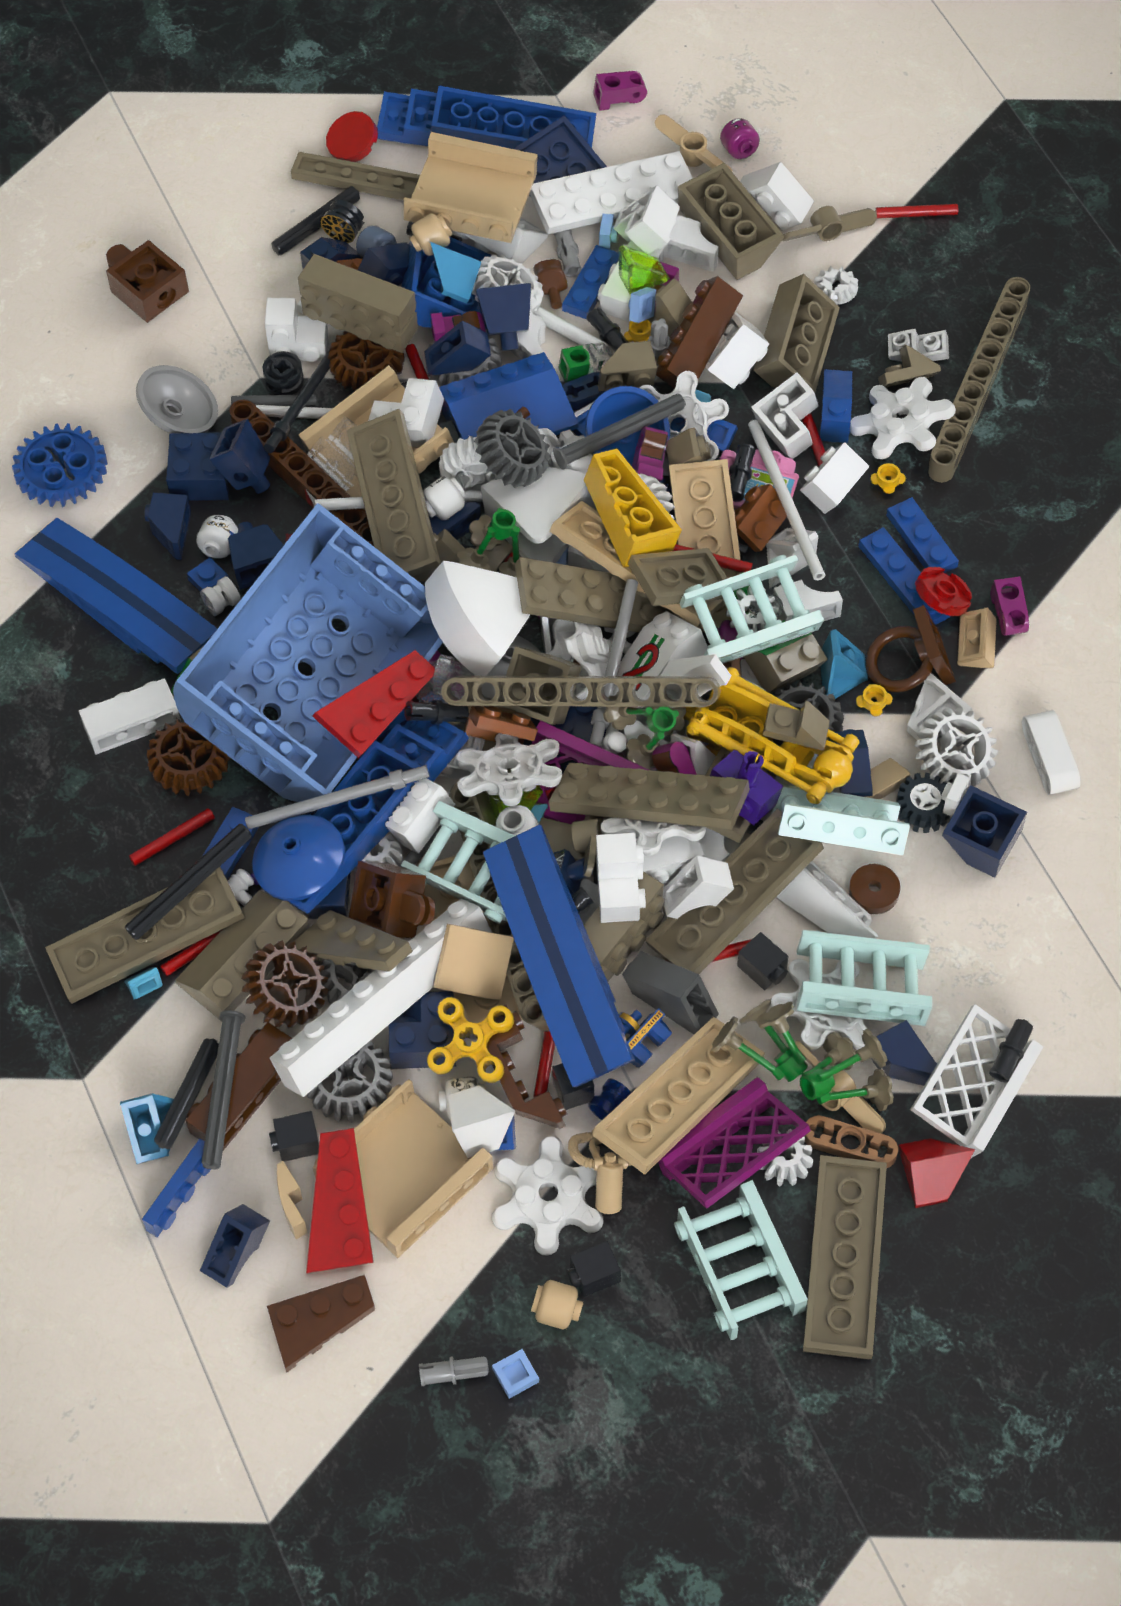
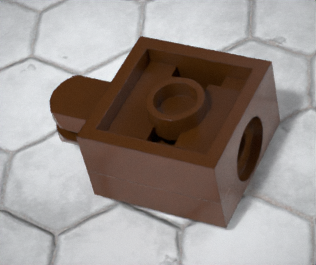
[106,240,189,323]
[349,861,435,938]

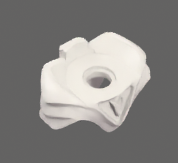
[546,619,612,699]

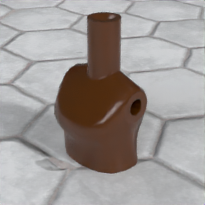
[533,259,568,309]

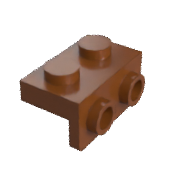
[734,484,787,552]
[464,706,538,745]

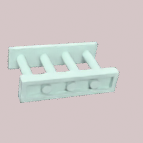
[679,555,824,664]
[771,783,910,855]
[401,801,515,924]
[797,930,932,1026]
[674,1180,808,1340]

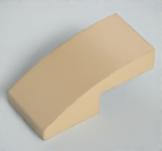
[277,1161,308,1239]

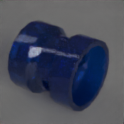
[588,1078,631,1120]

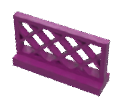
[522,720,649,822]
[658,1077,810,1209]

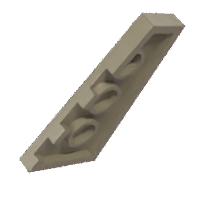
[293,910,413,972]

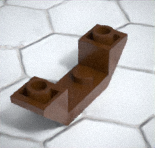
[487,1005,568,1129]

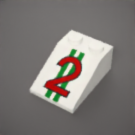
[615,611,708,708]

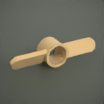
[655,114,732,171]
[795,1040,886,1134]

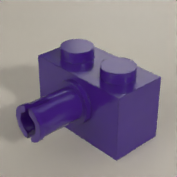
[710,749,784,825]

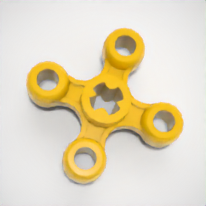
[427,997,514,1083]

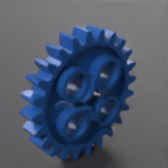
[12,423,108,507]

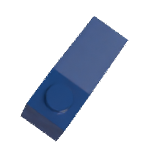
[820,369,852,443]

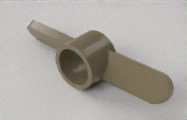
[782,206,877,241]
[572,815,603,877]

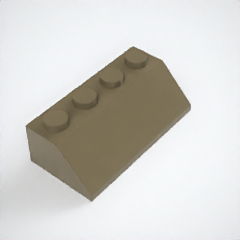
[678,163,784,280]
[754,274,840,393]
[175,890,309,1021]

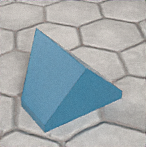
[430,242,481,304]
[820,629,868,699]
[120,1093,174,1164]

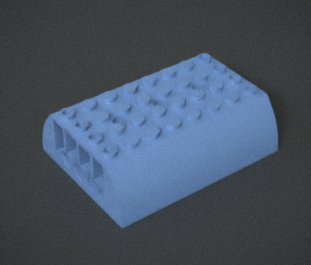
[173,503,443,802]

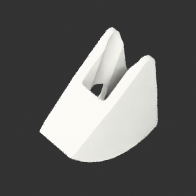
[481,467,596,563]
[425,561,530,676]

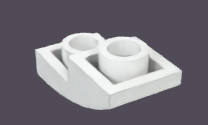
[888,329,949,361]

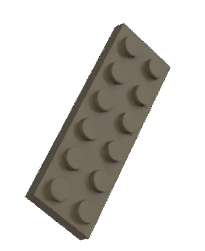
[347,409,441,577]
[515,557,682,633]
[549,763,750,830]
[645,809,824,974]
[45,867,245,1004]
[803,1155,887,1360]

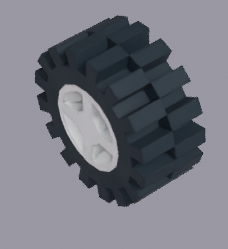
[896,772,950,833]

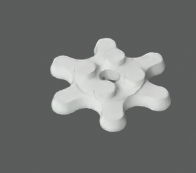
[640,371,729,476]
[850,377,956,459]
[456,733,562,806]
[600,818,706,856]
[771,959,867,1051]
[492,1136,603,1256]

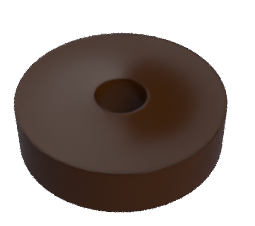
[849,864,900,914]

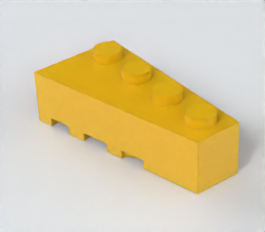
[584,449,682,568]

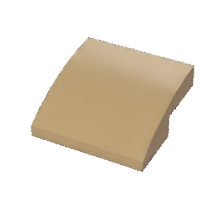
[433,924,514,1001]

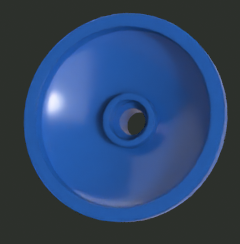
[585,386,670,466]
[252,815,345,901]

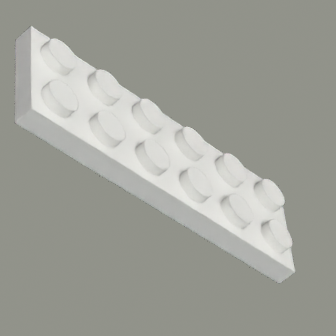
[530,151,693,234]

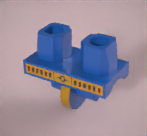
[619,1008,672,1068]

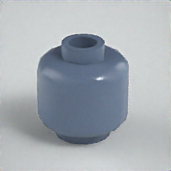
[356,226,397,258]

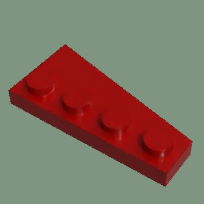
[312,650,438,758]
[306,1128,374,1273]

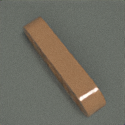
[804,1115,898,1168]

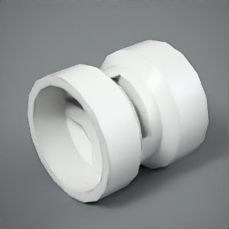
[200,576,241,616]

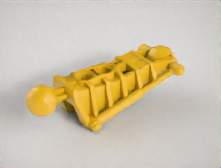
[683,667,860,804]

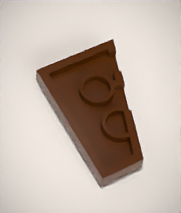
[267,1275,375,1373]

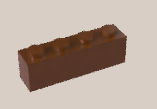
[656,276,743,389]
[186,1022,293,1151]

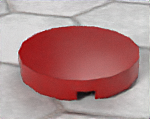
[326,111,378,162]
[915,567,972,616]

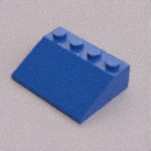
[401,237,491,329]
[439,352,579,440]

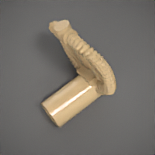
[568,1130,631,1214]

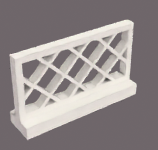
[910,1004,1043,1158]

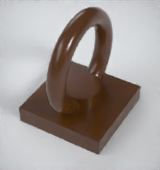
[865,605,956,692]

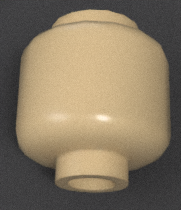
[409,213,453,256]
[531,1280,583,1329]

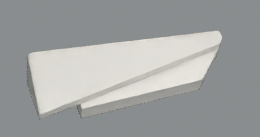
[776,861,878,939]

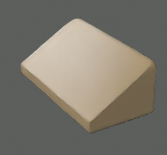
[957,607,996,668]
[866,758,911,799]

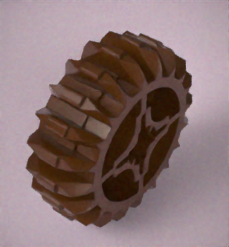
[328,331,405,392]
[146,717,230,796]
[241,940,329,1028]

